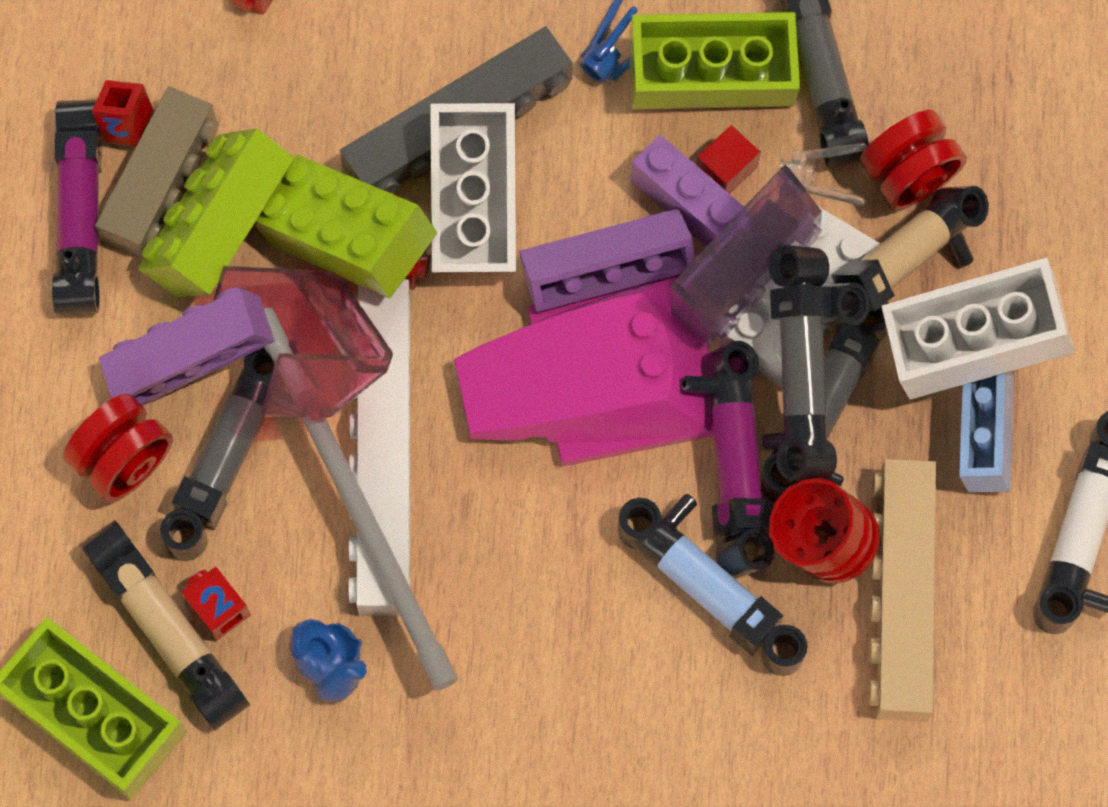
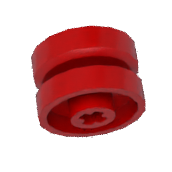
[860,109,967,211]
[63,394,173,502]

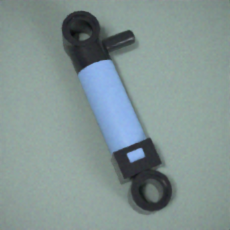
[618,494,808,676]

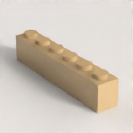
[868,459,936,722]

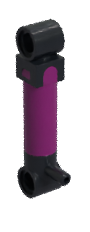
[52,100,102,315]
[681,340,774,578]

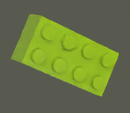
[629,12,800,109]
[138,128,295,297]
[254,154,437,299]
[0,616,187,800]

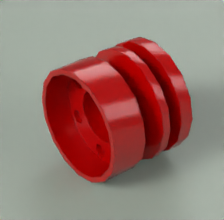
[769,478,880,584]

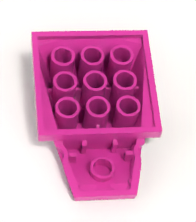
[454,274,714,467]

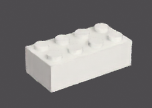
[430,103,516,273]
[719,202,880,388]
[882,258,1075,400]

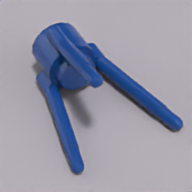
[579,0,637,83]

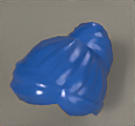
[289,619,367,702]

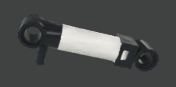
[1033,411,1108,634]

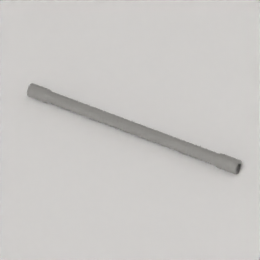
[264,308,458,691]

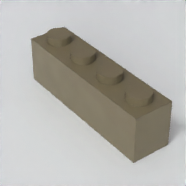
[95,86,219,259]

